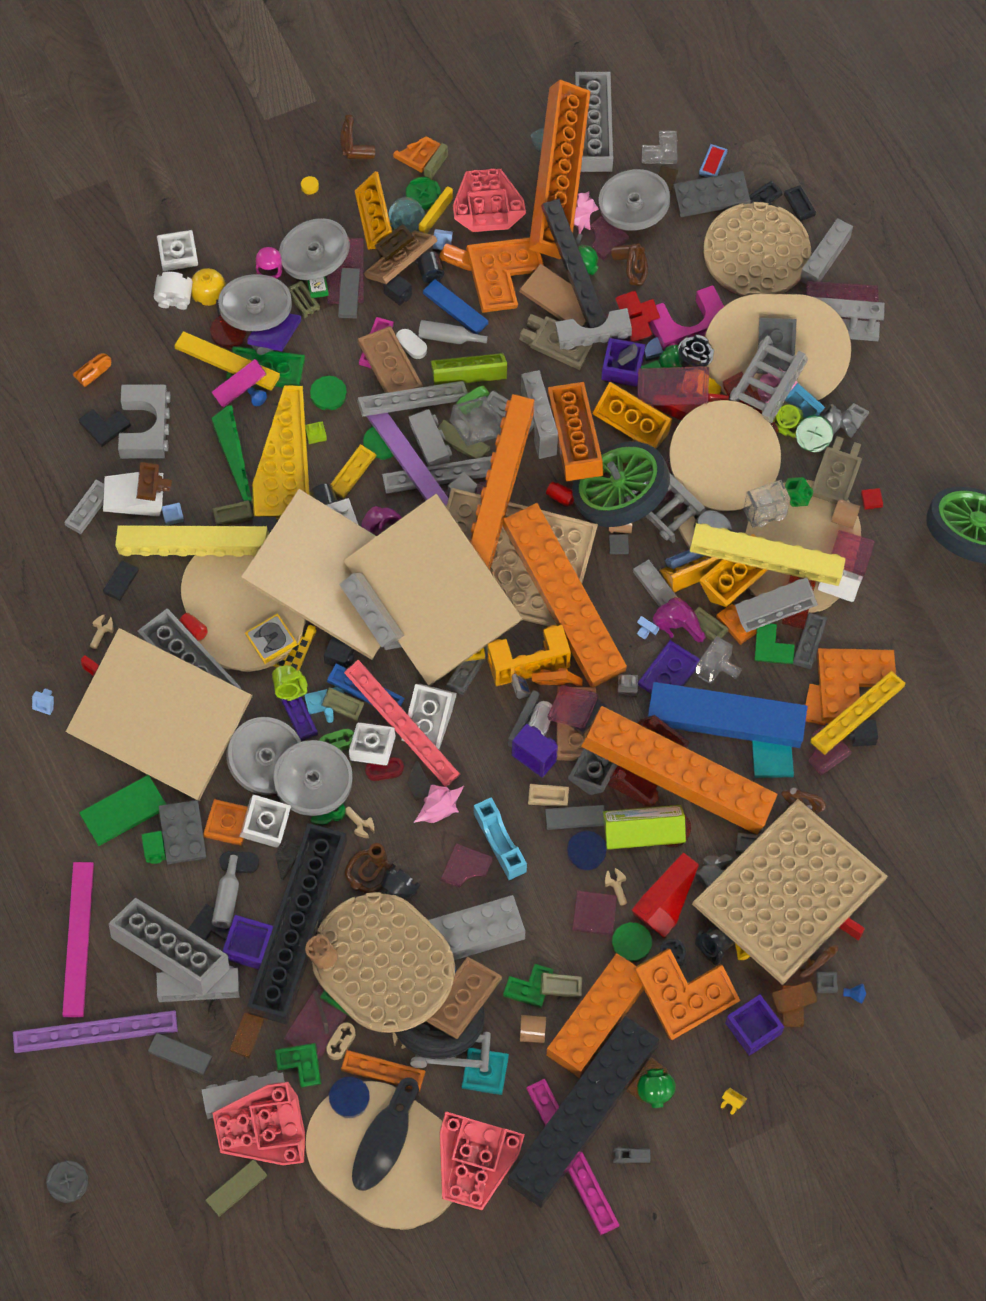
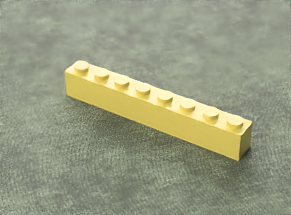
[690,523,846,586]
[115,526,269,557]

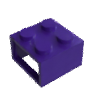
[601,338,645,387]
[512,724,558,778]
[222,915,273,969]
[725,995,784,1056]

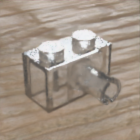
[695,636,742,684]

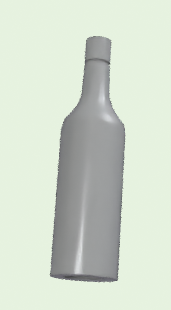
[418,320,488,344]
[212,855,239,928]

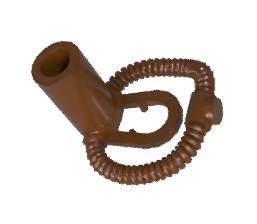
[340,115,375,159]
[611,243,648,286]
[781,787,826,815]
[345,843,390,894]
[798,945,838,977]

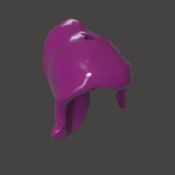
[361,506,402,536]
[652,597,706,643]

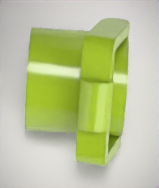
[771,404,804,438]
[272,665,307,701]

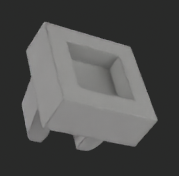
[618,675,638,696]

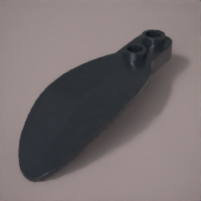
[352,1077,419,1191]

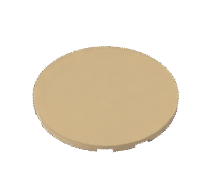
[703,202,811,296]
[669,400,781,511]

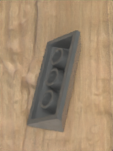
[568,748,617,795]

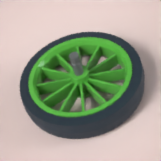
[572,442,670,527]
[926,487,986,563]

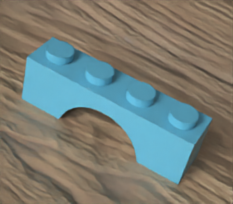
[474,797,527,880]

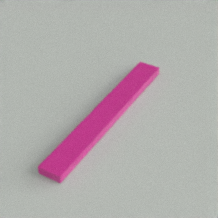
[63,862,94,1017]
[526,1079,619,1235]

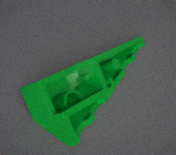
[211,405,252,503]

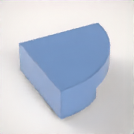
[645,337,663,360]

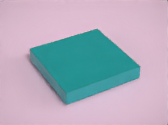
[752,740,794,778]
[462,1048,509,1095]

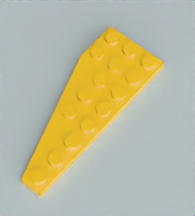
[252,386,310,519]

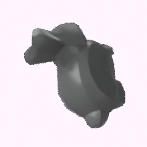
[819,404,857,438]
[695,854,733,889]

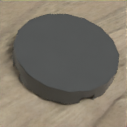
[46,1160,89,1203]

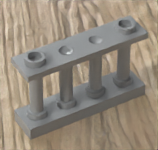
[814,297,885,341]
[730,336,808,423]
[624,468,705,543]

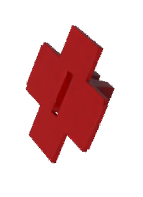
[607,291,660,342]

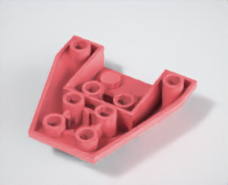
[453,169,526,232]
[212,1082,305,1165]
[439,1111,525,1210]

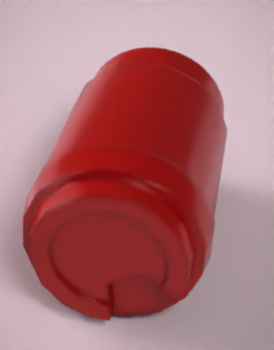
[546,481,574,507]
[179,613,208,641]

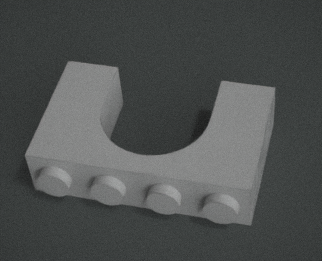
[521,370,558,459]
[118,385,171,459]

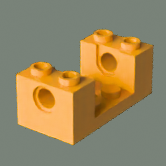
[487,625,571,686]

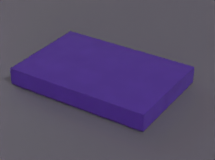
[247,313,301,351]
[638,640,702,694]

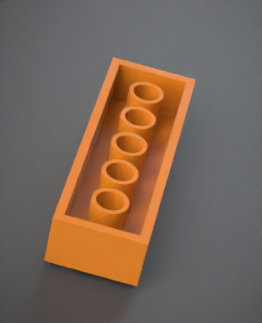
[548,382,603,481]
[546,953,644,1078]

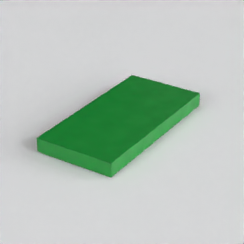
[227,346,305,388]
[79,775,166,846]

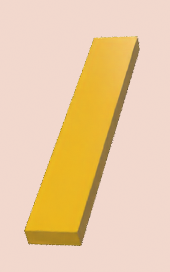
[175,331,280,391]
[810,671,905,755]

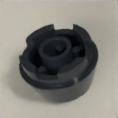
[678,335,714,371]
[381,863,421,900]

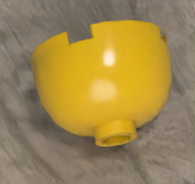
[191,268,226,306]

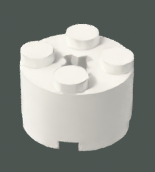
[154,272,193,310]

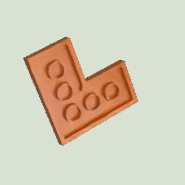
[466,238,544,313]
[817,648,896,721]
[634,949,740,1040]

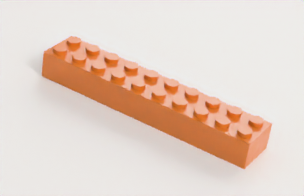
[529,80,591,260]
[469,394,534,570]
[503,503,627,687]
[581,706,778,835]

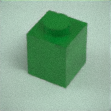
[142,831,166,864]

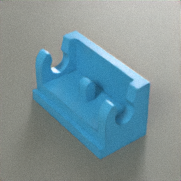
[785,383,825,418]

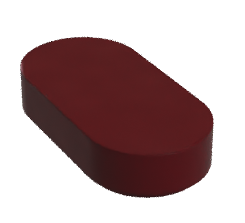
[365,757,404,781]

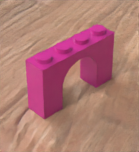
[648,285,724,352]

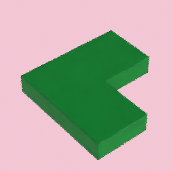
[754,624,795,664]
[503,964,554,1008]
[275,1043,322,1088]

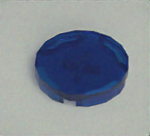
[567,831,607,870]
[329,1077,370,1118]

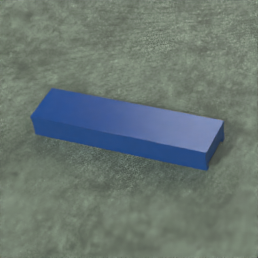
[648,682,808,748]

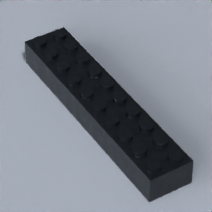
[247,823,347,1025]
[507,1016,659,1208]

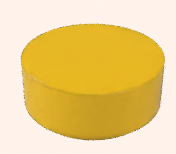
[301,176,319,194]

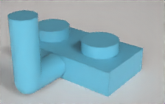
[305,687,344,723]

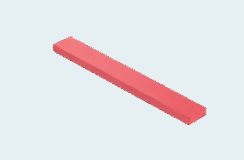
[344,660,461,787]

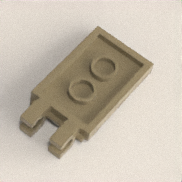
[519,314,594,370]
[812,436,862,504]

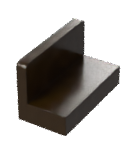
[375,224,415,261]

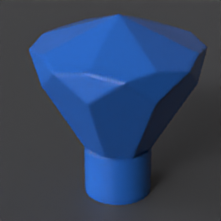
[248,387,267,406]
[844,984,866,1004]

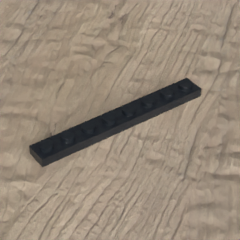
[541,199,606,328]

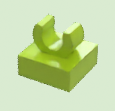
[305,421,327,444]

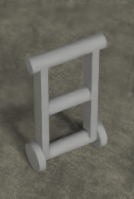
[410,1024,491,1072]

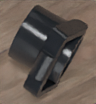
[695,926,734,965]

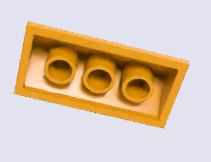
[355,171,392,250]
[592,382,672,449]
[699,534,768,607]
[659,555,723,593]

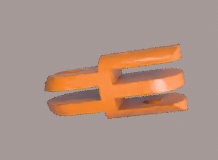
[439,243,472,271]
[73,353,111,387]

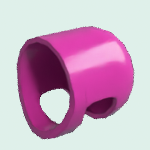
[256,247,283,279]

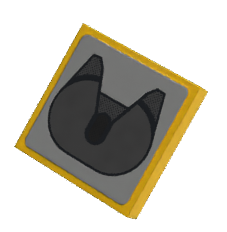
[245,613,298,664]

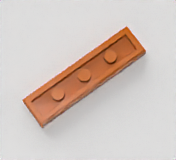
[341,1050,426,1092]

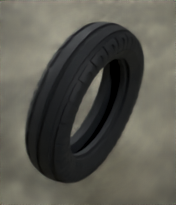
[395,1005,485,1059]

